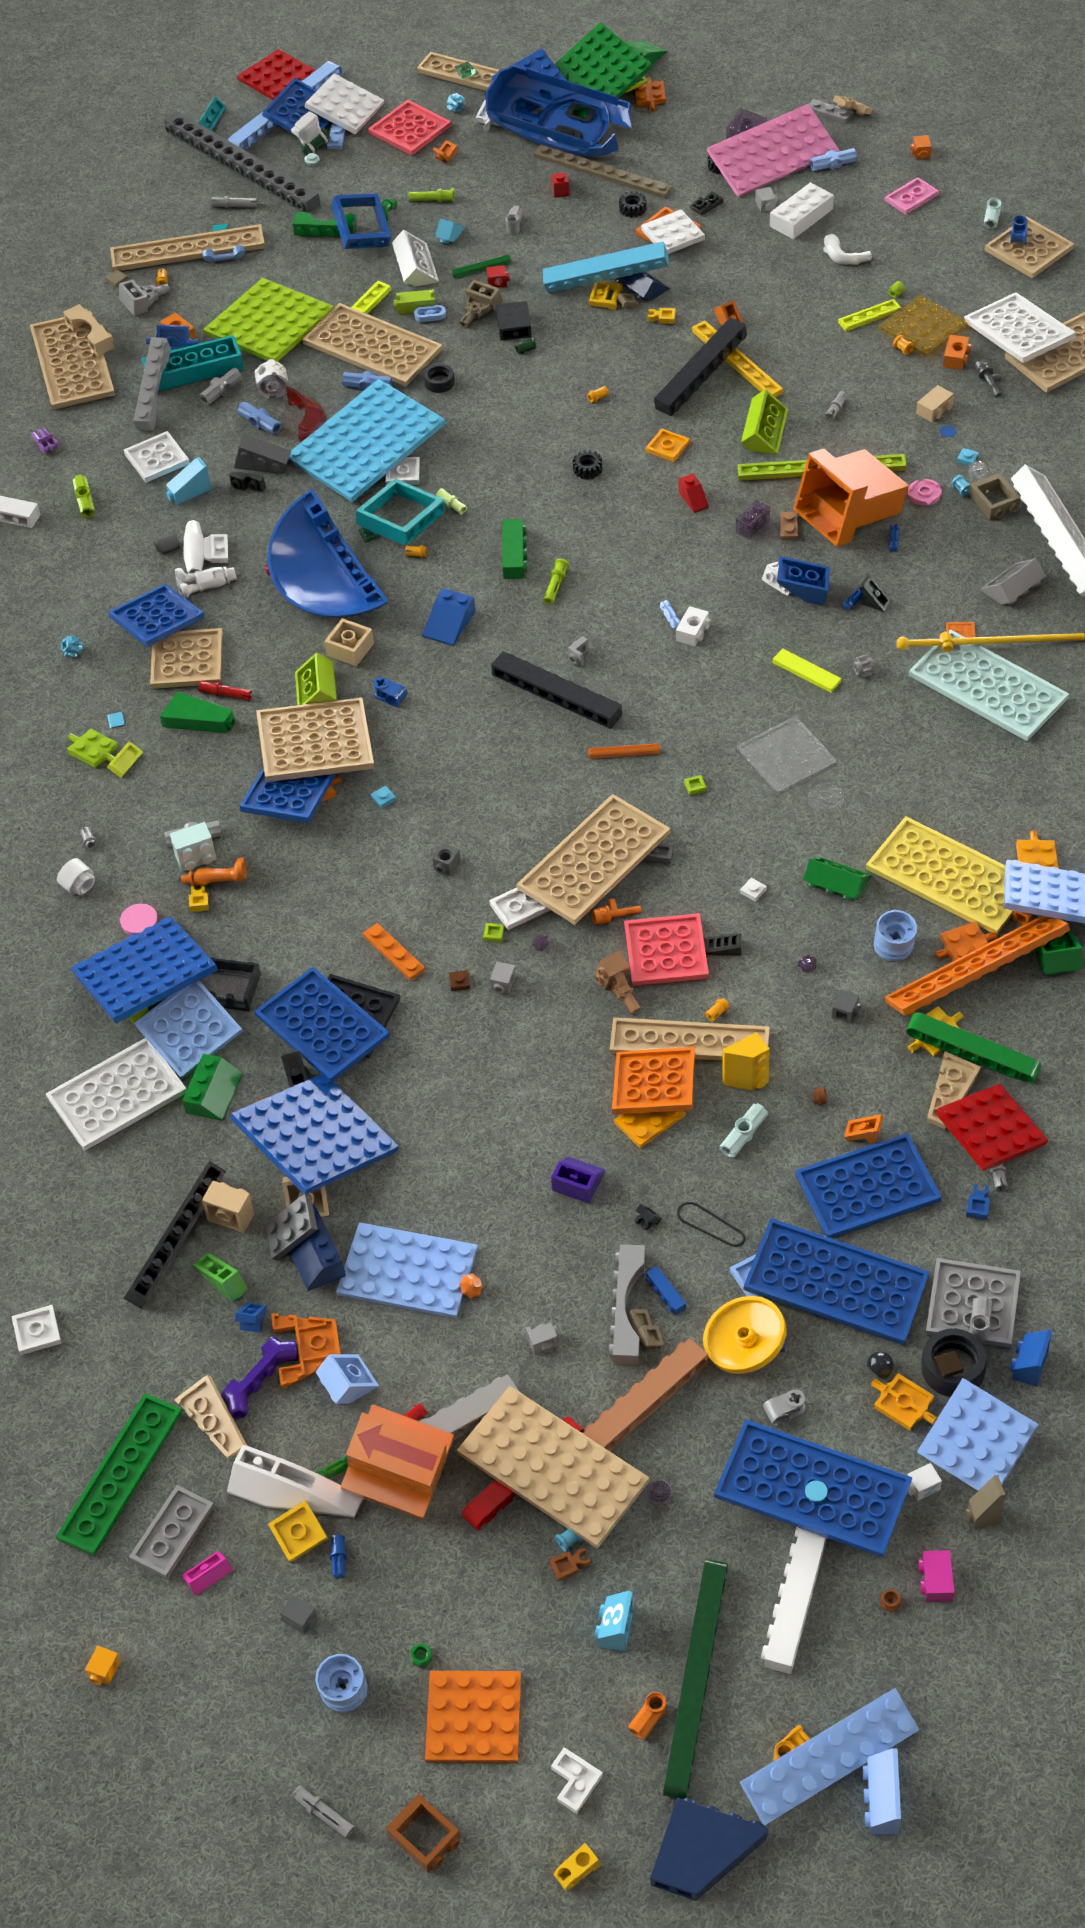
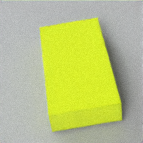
[107,741,143,778]

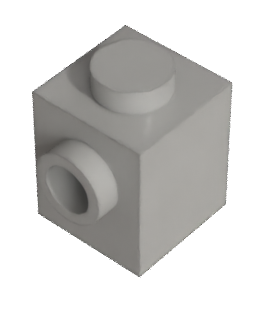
[756,187,778,212]

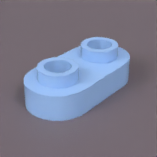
[414,305,446,322]

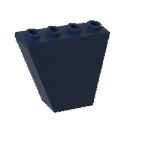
[650,1798,768,1901]

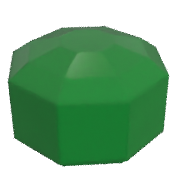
[410,1643,433,1668]

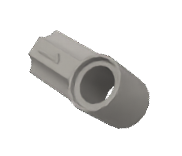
[505,205,524,235]
[969,1296,992,1342]

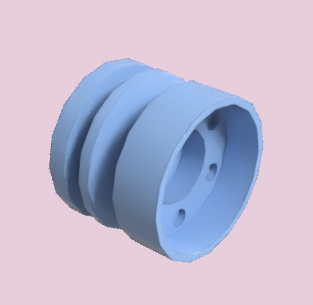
[874,910,917,961]
[315,1654,368,1713]

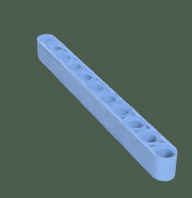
[228,61,343,150]

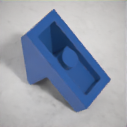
[235,1303,267,1333]

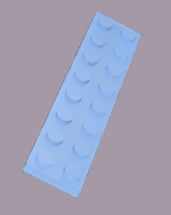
[740,1688,919,1825]

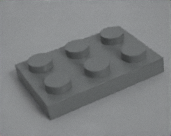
[266,1193,317,1260]

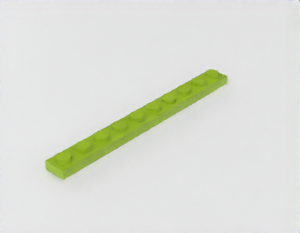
[737,454,906,481]

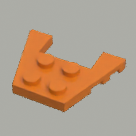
[271,1313,341,1389]

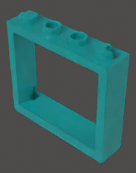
[355,478,445,546]

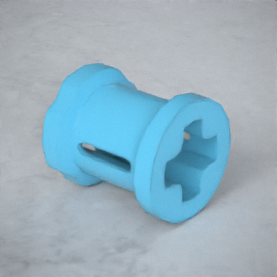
[951,475,970,497]
[555,1529,584,1552]

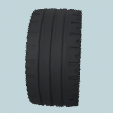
[921,1328,987,1397]

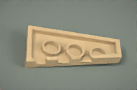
[927,1052,981,1130]
[174,1375,247,1459]

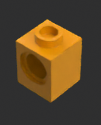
[85,1645,121,1685]

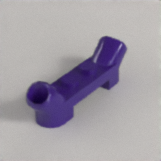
[221,1337,298,1419]

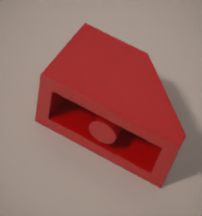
[550,172,569,198]
[678,473,709,513]

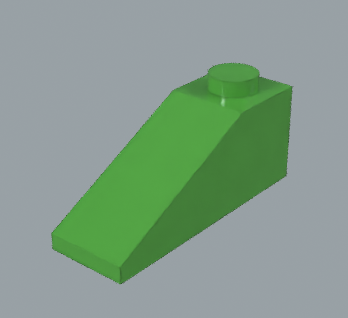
[193,1253,248,1302]

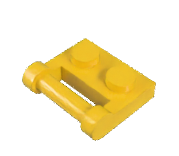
[589,281,623,310]

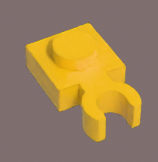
[648,308,676,324]
[189,885,209,912]

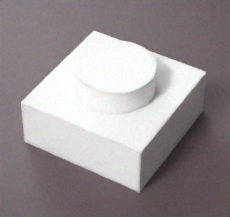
[740,878,767,902]

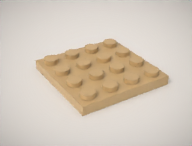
[984,216,1074,278]
[150,628,223,689]

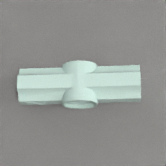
[720,1103,768,1158]

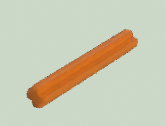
[588,743,660,759]

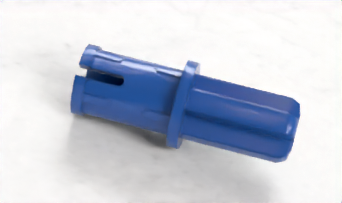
[329,1534,347,1579]

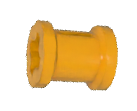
[893,335,914,355]

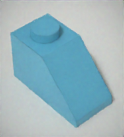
[435,219,465,244]

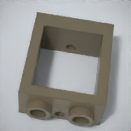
[969,473,1020,520]

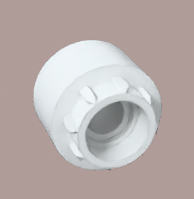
[57,858,95,895]

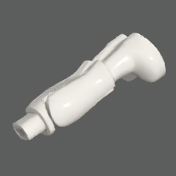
[175,567,237,599]

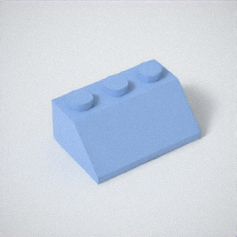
[863,1749,901,1835]

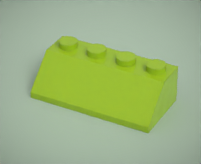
[741,389,788,454]

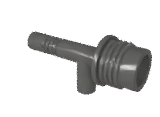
[974,359,1002,397]

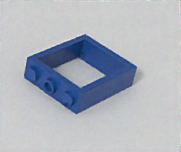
[331,193,391,249]

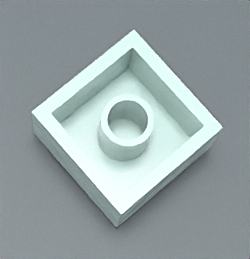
[170,822,217,872]

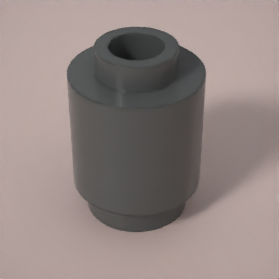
[154,533,180,554]

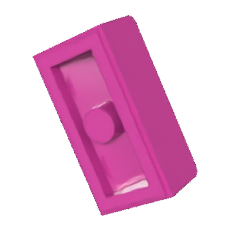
[182,1551,233,1595]

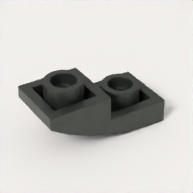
[690,191,724,215]
[229,472,266,492]

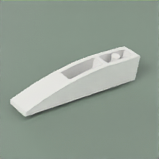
[227,1445,363,1518]

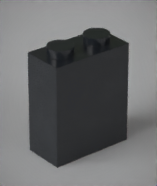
[496,301,532,341]

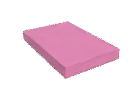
[884,177,939,215]

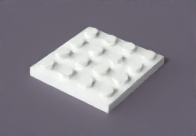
[305,74,384,134]

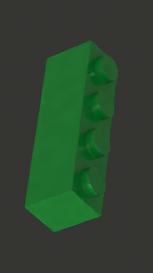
[502,518,527,579]

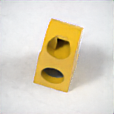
[554,1843,602,1891]

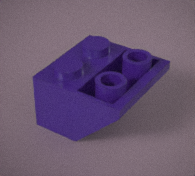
[551,1157,605,1203]

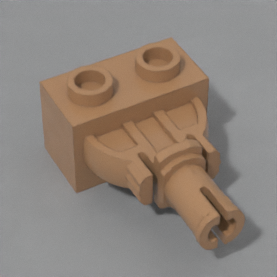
[595,950,641,1015]

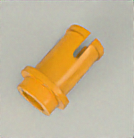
[156,269,168,286]
[587,386,609,403]
[405,545,427,559]
[705,998,730,1022]

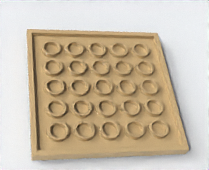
[256,698,375,782]

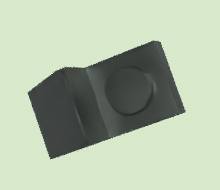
[859,575,892,612]
[281,1049,308,1088]

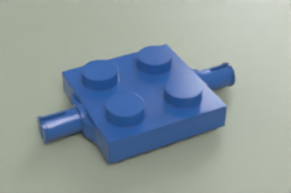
[146,325,200,351]

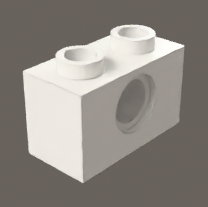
[676,606,711,647]

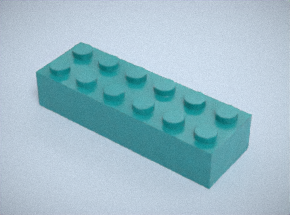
[141,335,244,391]

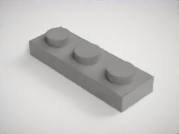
[809,99,853,124]

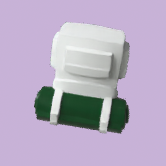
[291,111,330,156]

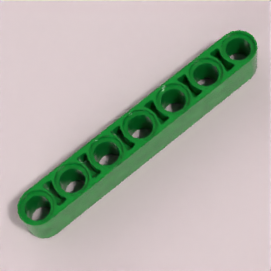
[906,1013,1041,1084]

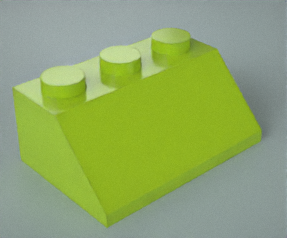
[295,652,336,705]

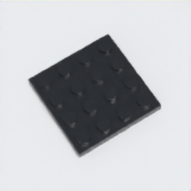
[327,974,400,1058]

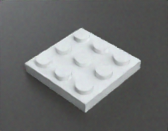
[641,210,705,254]
[124,431,190,483]

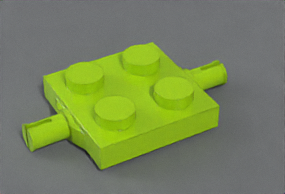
[67,729,118,768]

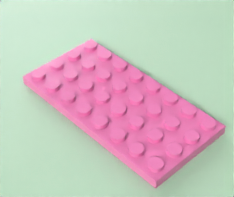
[707,104,840,197]

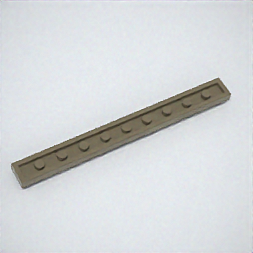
[534,145,672,198]

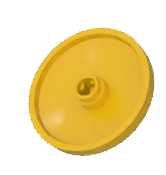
[703,1296,787,1374]

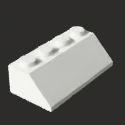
[392,230,439,287]

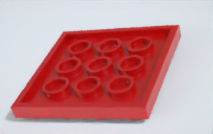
[237,49,316,100]
[935,1083,1048,1171]

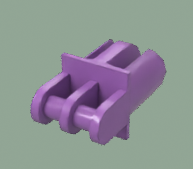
[31,427,59,454]

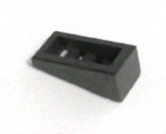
[704,933,742,956]

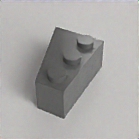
[234,434,291,474]

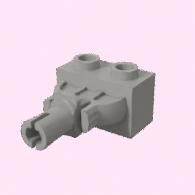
[119,279,170,316]

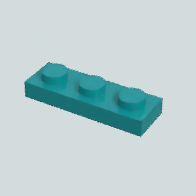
[198,96,227,131]

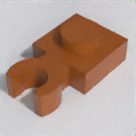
[549,1548,591,1582]

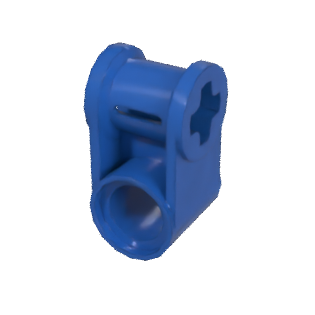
[1010,215,1027,245]
[373,677,408,707]

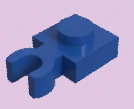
[966,1183,990,1220]

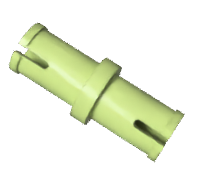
[436,488,467,515]

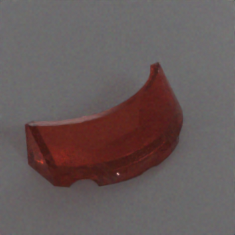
[286,386,326,442]

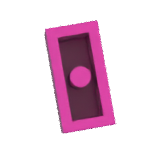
[918,1550,954,1602]

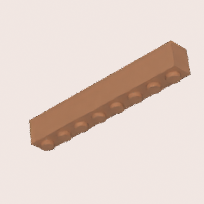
[583,1338,708,1451]

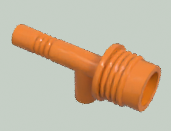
[591,899,642,924]

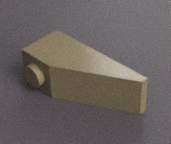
[965,1475,1005,1529]

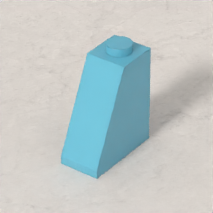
[166,457,211,505]

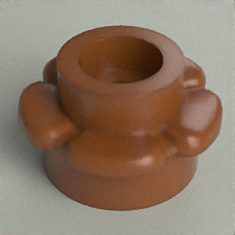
[813,1087,828,1106]
[880,1589,902,1612]

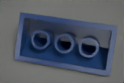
[611,252,670,301]
[289,1204,346,1291]

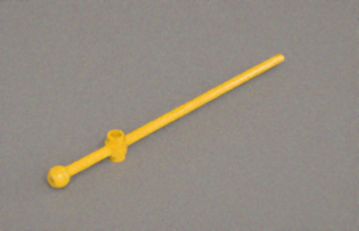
[896,632,1085,652]

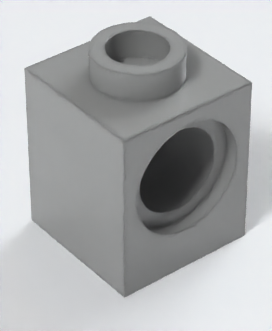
[490,962,516,994]

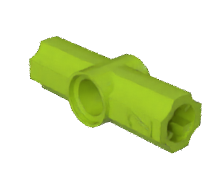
[72,474,95,519]

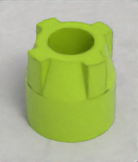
[888,281,905,298]

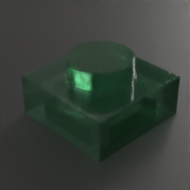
[455,61,475,79]
[358,527,381,543]

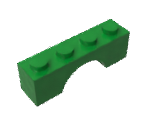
[293,212,357,237]

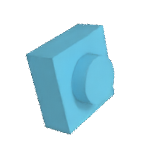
[957,448,979,467]
[371,786,396,809]

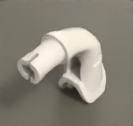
[823,234,872,265]

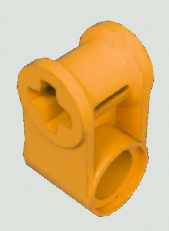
[773,1725,810,1761]

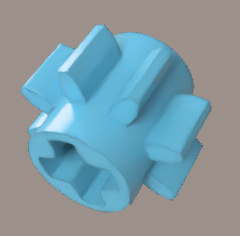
[446,93,465,112]
[61,636,83,657]

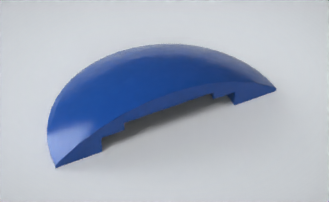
[267,489,389,617]

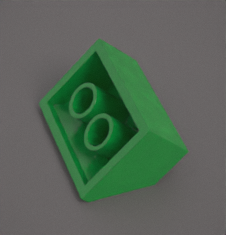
[803,857,871,900]
[182,1053,243,1121]

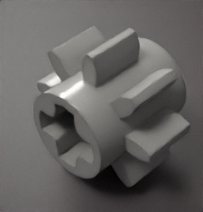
[853,655,875,677]

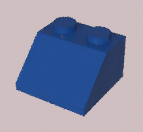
[1010,1330,1052,1387]

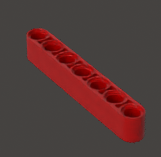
[462,1416,584,1531]

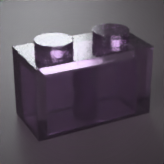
[736,500,770,540]

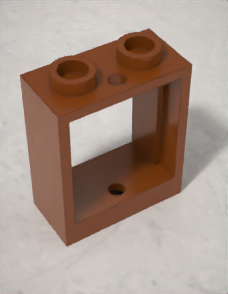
[386,1793,461,1873]

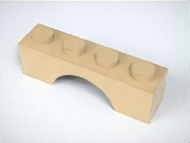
[63,304,114,357]

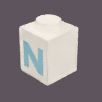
[907,1463,942,1501]

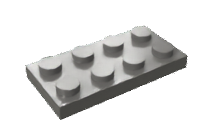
[129,1485,215,1579]

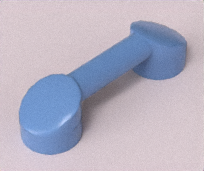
[202,245,246,263]

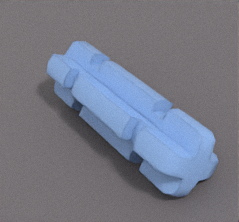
[660,600,681,628]

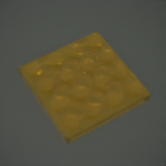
[878,294,969,358]

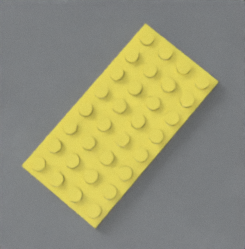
[866,816,1013,934]

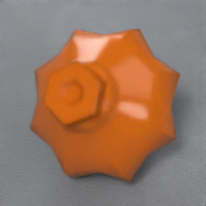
[459,1273,484,1299]

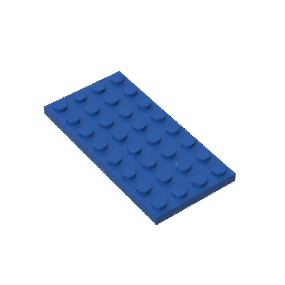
[743,1218,929,1345]
[714,1419,912,1558]

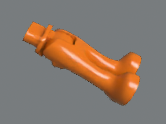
[181,857,247,886]

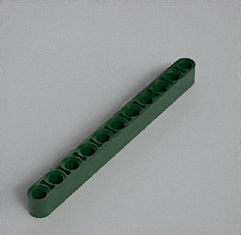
[663,1559,728,1799]

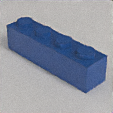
[645,1266,686,1315]

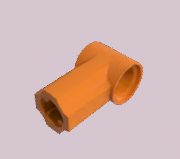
[628,1692,667,1740]

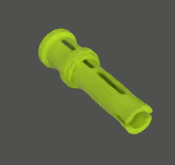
[408,188,455,203]
[543,558,570,605]

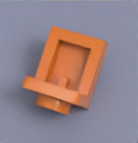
[433,140,459,162]

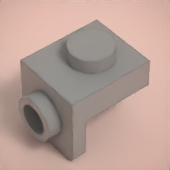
[568,636,588,667]

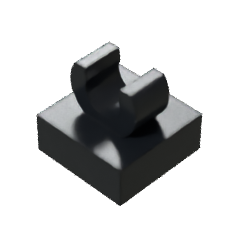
[634,1204,663,1230]

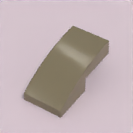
[627,1309,664,1347]

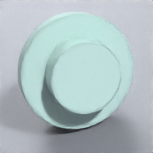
[304,153,320,166]

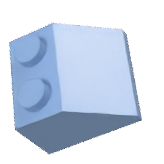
[316,1354,379,1404]

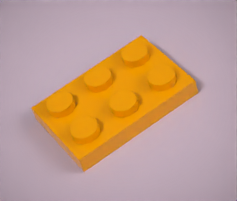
[614,1111,686,1148]

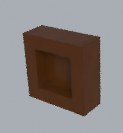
[449,970,470,991]

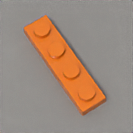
[363,923,425,981]

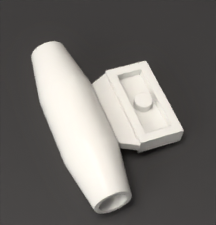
[183,520,228,574]

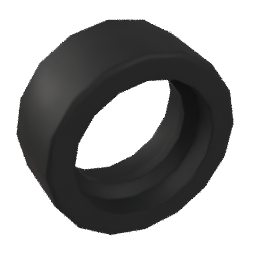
[424,364,455,393]

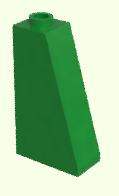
[160,692,235,733]

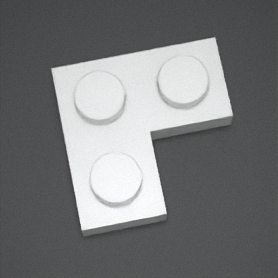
[551,1748,603,1814]

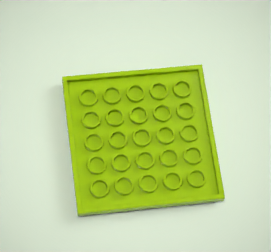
[203,278,334,362]

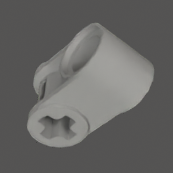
[763,1389,806,1426]

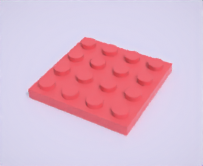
[368,100,452,156]
[624,913,709,986]

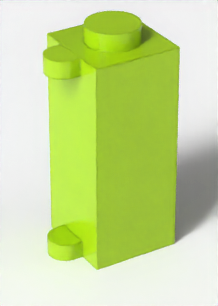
[394,289,435,315]

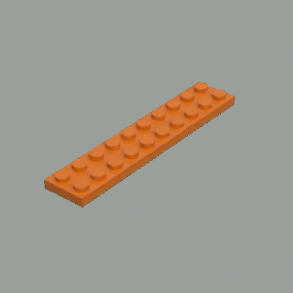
[884,916,1070,1016]

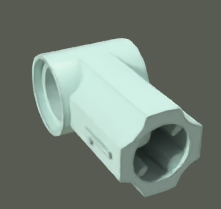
[984,198,1001,229]

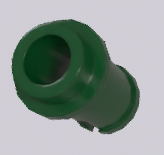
[515,338,536,354]

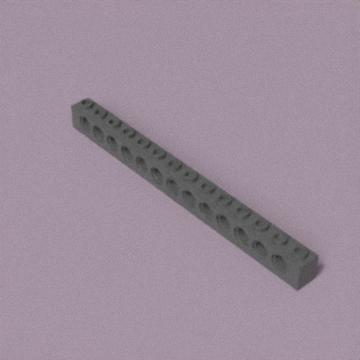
[164,111,320,213]

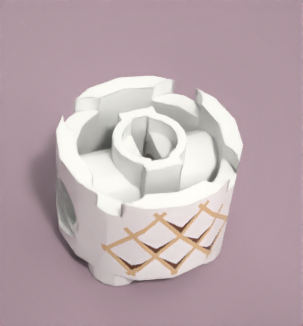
[255,359,289,399]

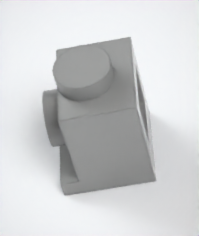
[526,1323,560,1354]

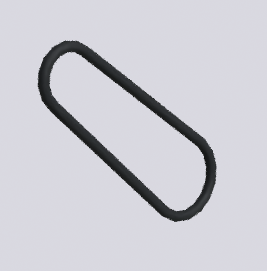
[677,1202,745,1247]

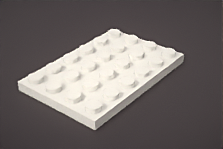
[964,293,1076,363]
[46,1038,187,1151]

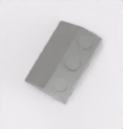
[980,558,1046,605]

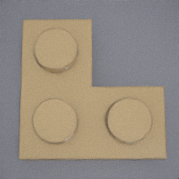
[833,95,873,116]

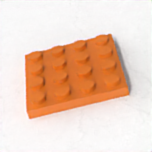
[612,1047,696,1115]
[425,1671,521,1763]

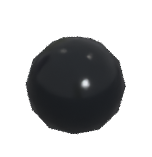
[867,1352,894,1378]

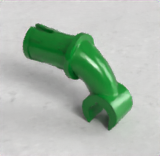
[377,198,398,222]

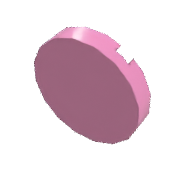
[908,479,942,506]
[120,904,158,936]

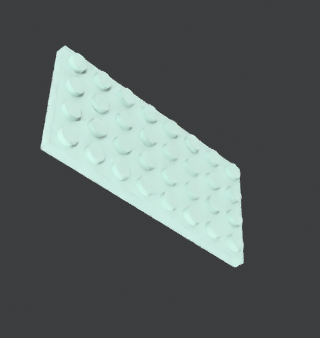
[908,630,1069,741]

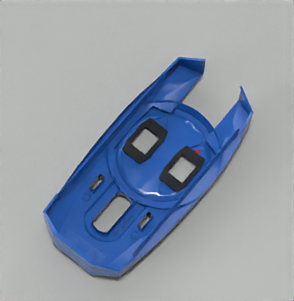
[485,65,632,156]

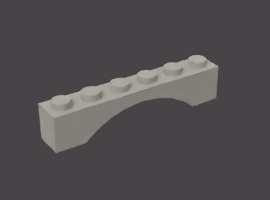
[133,337,171,431]
[609,1245,645,1365]

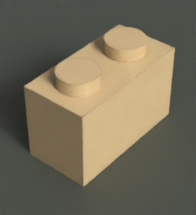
[916,385,953,422]

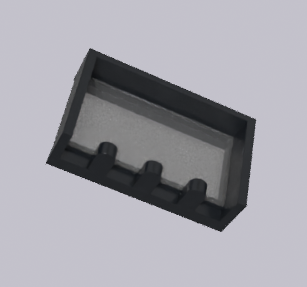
[199,957,261,1011]

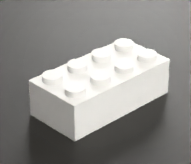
[770,183,834,239]

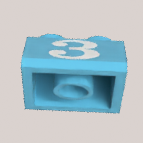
[595,1591,634,1652]

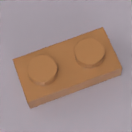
[780,512,798,540]

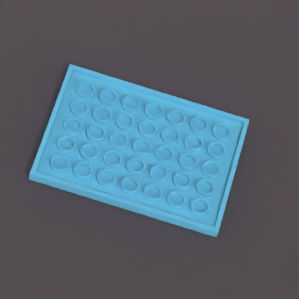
[289,379,446,502]

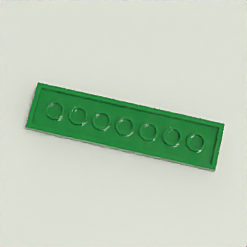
[56,1393,183,1557]

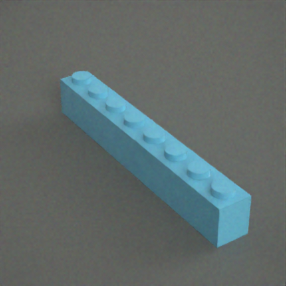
[543,241,669,293]

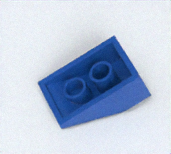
[777,556,830,605]
[422,588,476,646]

